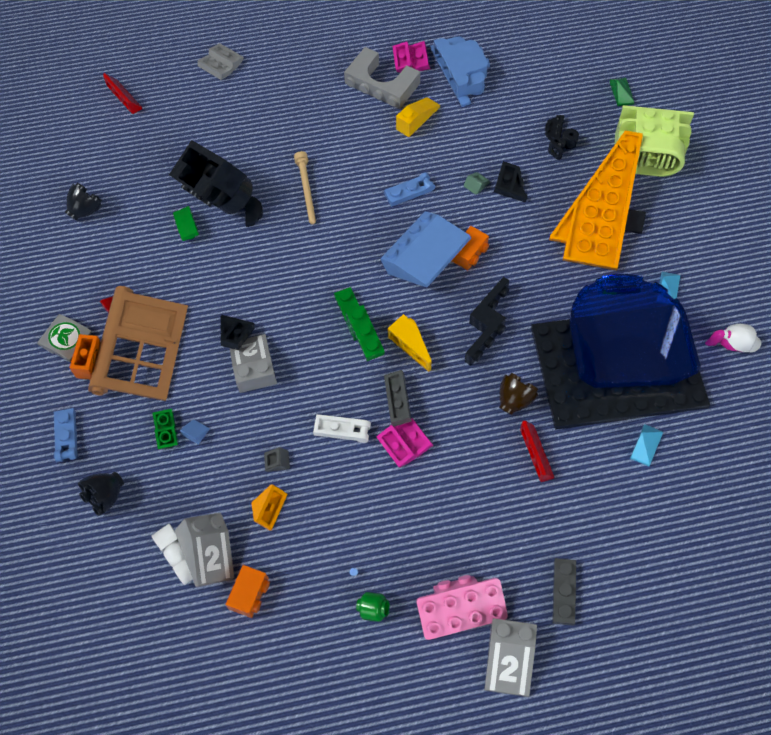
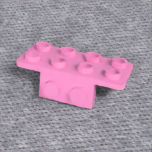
[416,575,508,640]

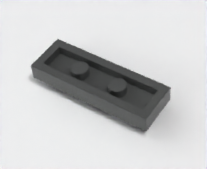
[384,370,412,427]
[552,558,576,626]

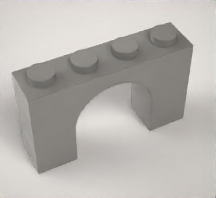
[344,47,420,109]

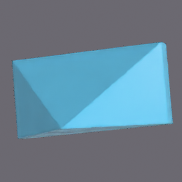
[656,271,680,306]
[630,424,663,466]

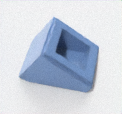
[180,419,210,445]

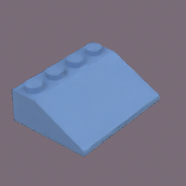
[381,211,471,287]

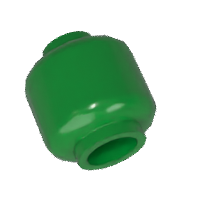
[356,592,390,622]

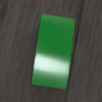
[173,206,199,241]
[152,408,178,450]

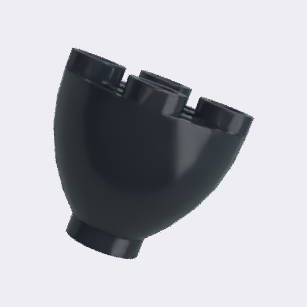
[65,183,102,221]
[78,472,124,516]

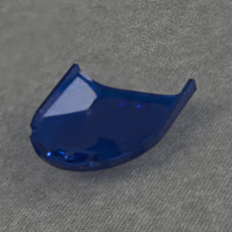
[570,274,701,388]

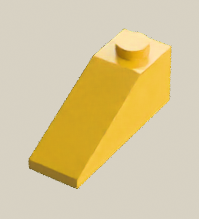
[396,97,440,137]
[388,314,432,372]

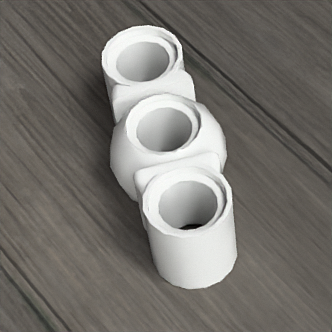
[151,524,193,585]

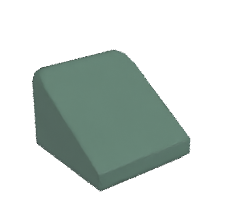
[464,172,490,195]

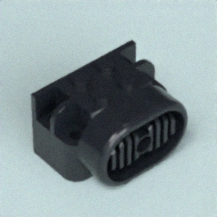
[169,140,253,214]

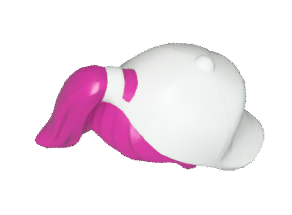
[705,324,762,353]

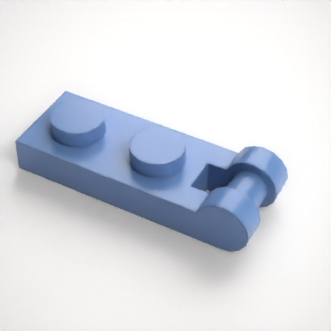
[384,172,435,207]
[54,408,78,462]

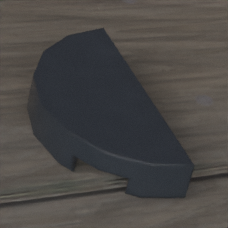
[545,115,564,140]
[245,196,263,227]

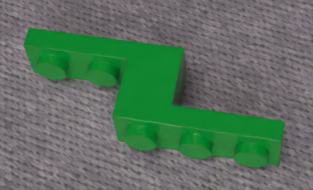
[334,287,385,361]

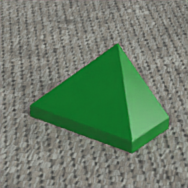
[610,77,634,106]

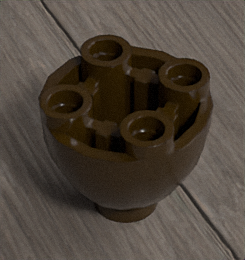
[499,373,538,415]

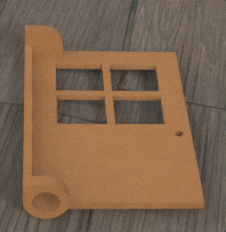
[88,286,188,401]

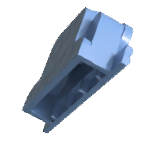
[430,37,490,107]

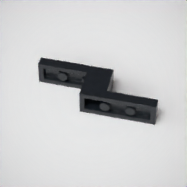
[465,276,510,366]

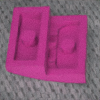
[392,41,430,73]
[377,417,434,468]

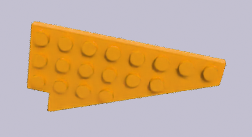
[549,130,643,271]

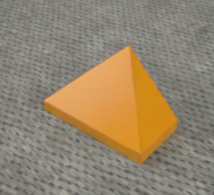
[251,484,288,531]

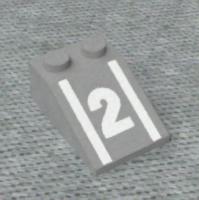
[230,334,277,393]
[175,513,234,587]
[484,618,537,697]

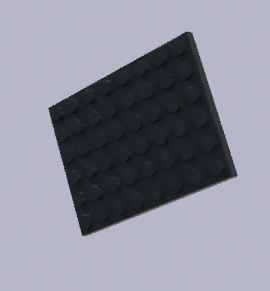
[531,304,710,430]

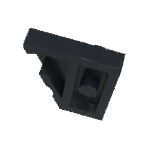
[494,161,528,202]
[220,315,255,350]

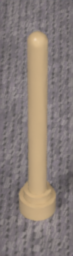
[294,151,316,224]

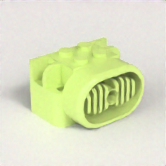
[615,105,694,177]

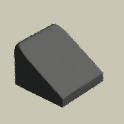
[264,447,290,472]

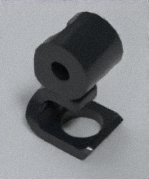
[548,128,579,160]

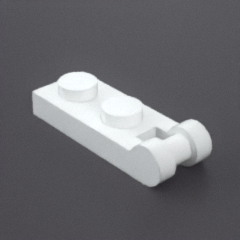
[313,414,371,443]

